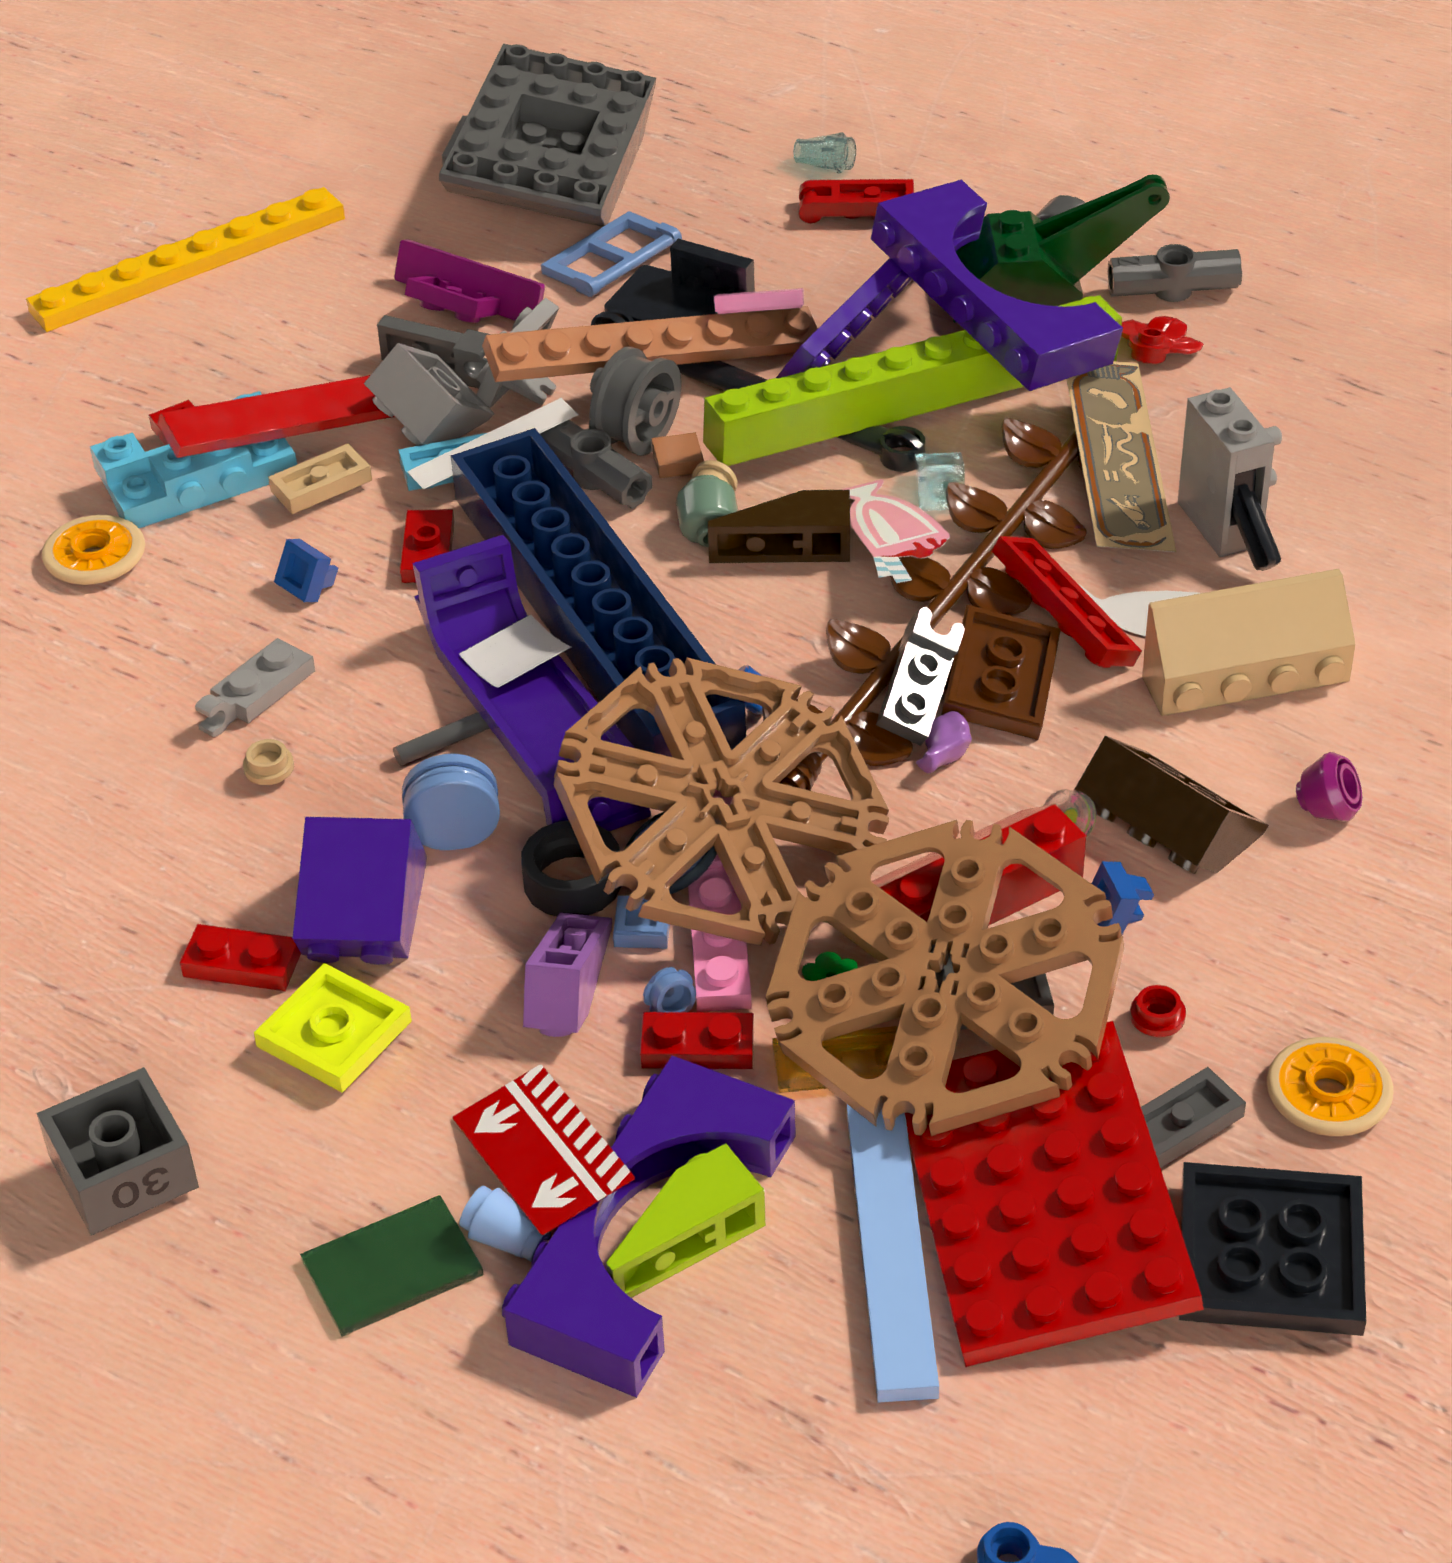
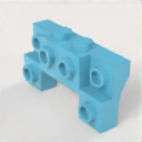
[90,391,297,528]

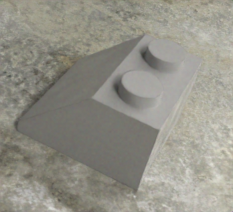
[364,343,494,446]

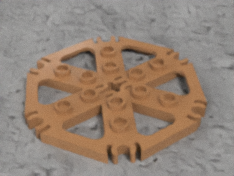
[553,658,889,946]
[765,820,1124,1136]

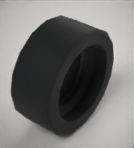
[521,820,622,917]

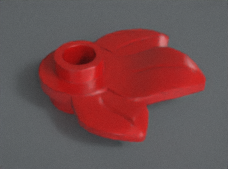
[1121,316,1204,364]

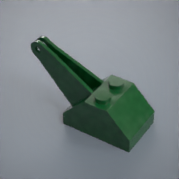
[953,174,1170,323]

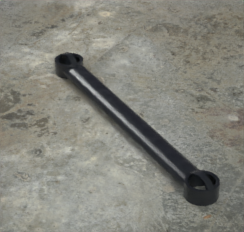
[591,310,925,472]

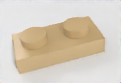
[268,443,372,514]

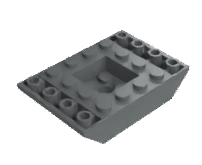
[439,43,656,227]

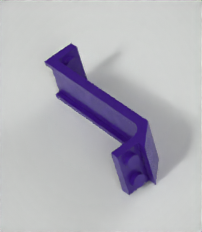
[413,535,651,831]

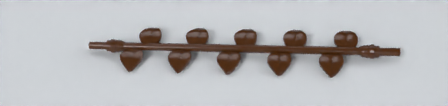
[762,418,1087,791]

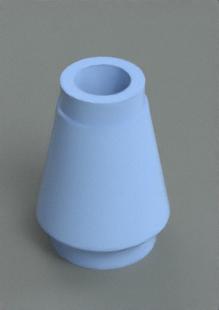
[459,1186,551,1262]

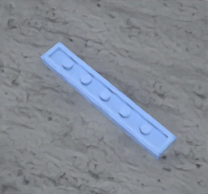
[847,1104,939,1403]

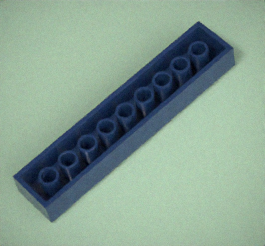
[451,428,746,757]

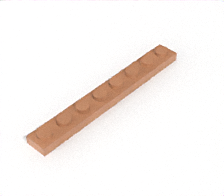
[482,306,818,382]

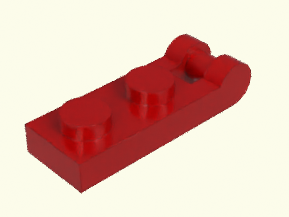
[798,179,914,224]

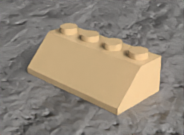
[1142,569,1356,716]

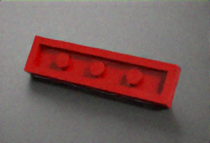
[991,536,1142,668]

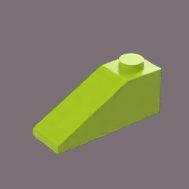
[606,1144,766,1298]

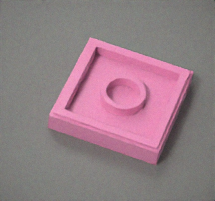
[714,288,804,314]

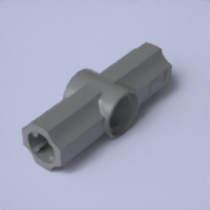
[1107,244,1242,302]
[540,420,652,509]

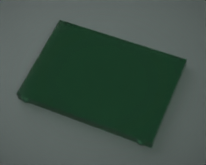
[300,1195,484,1337]

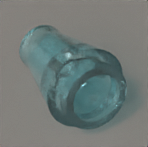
[793,132,856,173]

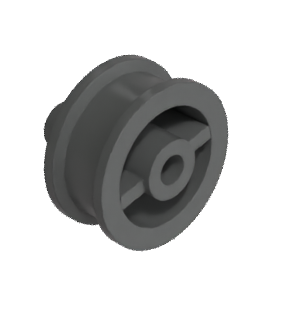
[589,346,681,456]

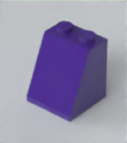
[292,817,427,965]

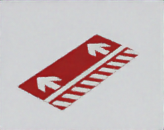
[452,1065,635,1235]

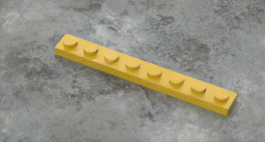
[26,187,345,332]

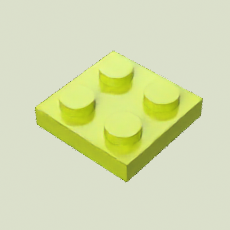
[254,963,412,1093]

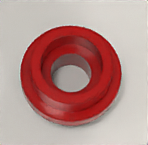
[1130,985,1186,1037]

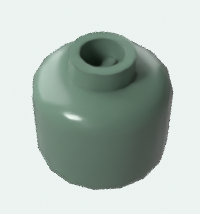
[676,475,738,547]

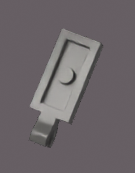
[195,638,315,737]

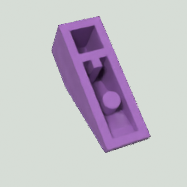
[523,913,612,1037]

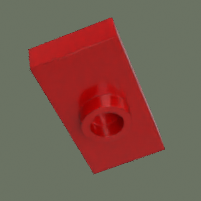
[400,509,455,583]

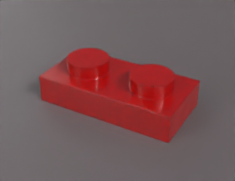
[180,924,301,991]
[640,1012,754,1069]

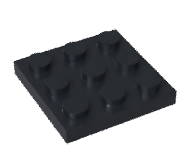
[1179,1162,1366,1336]

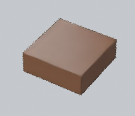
[651,432,704,478]

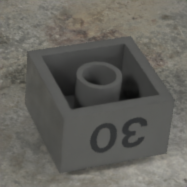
[36,1067,199,1235]

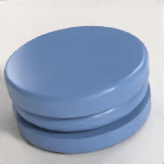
[402,754,500,850]

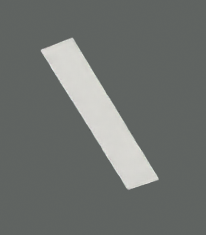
[407,398,579,490]

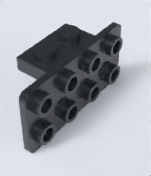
[604,238,755,358]

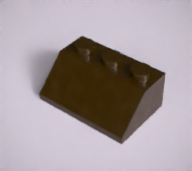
[1074,736,1269,874]

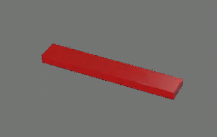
[158,375,395,458]

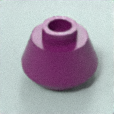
[1296,752,1363,822]

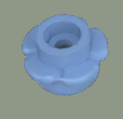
[643,967,696,1012]

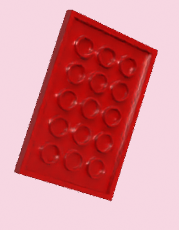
[905,1021,1204,1367]

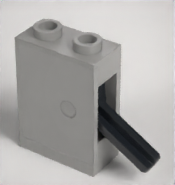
[1177,387,1282,571]

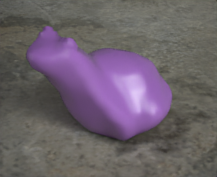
[916,711,972,774]

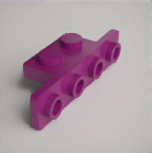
[394,239,545,323]

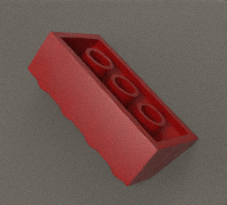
[872,804,1086,926]

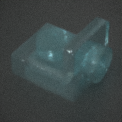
[915,452,965,511]

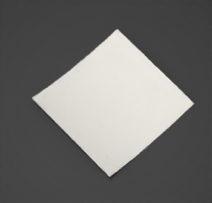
[459,615,572,688]

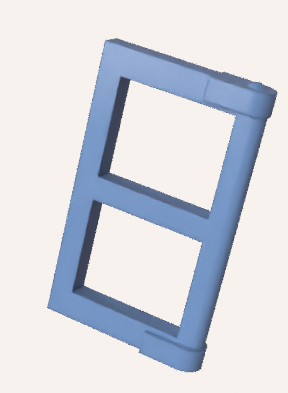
[541,211,682,297]

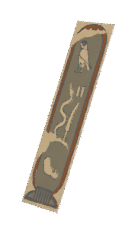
[1066,361,1176,552]

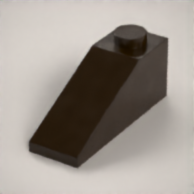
[708,490,850,563]

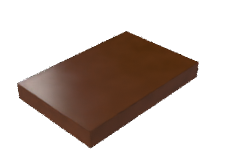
[941,605,1061,740]

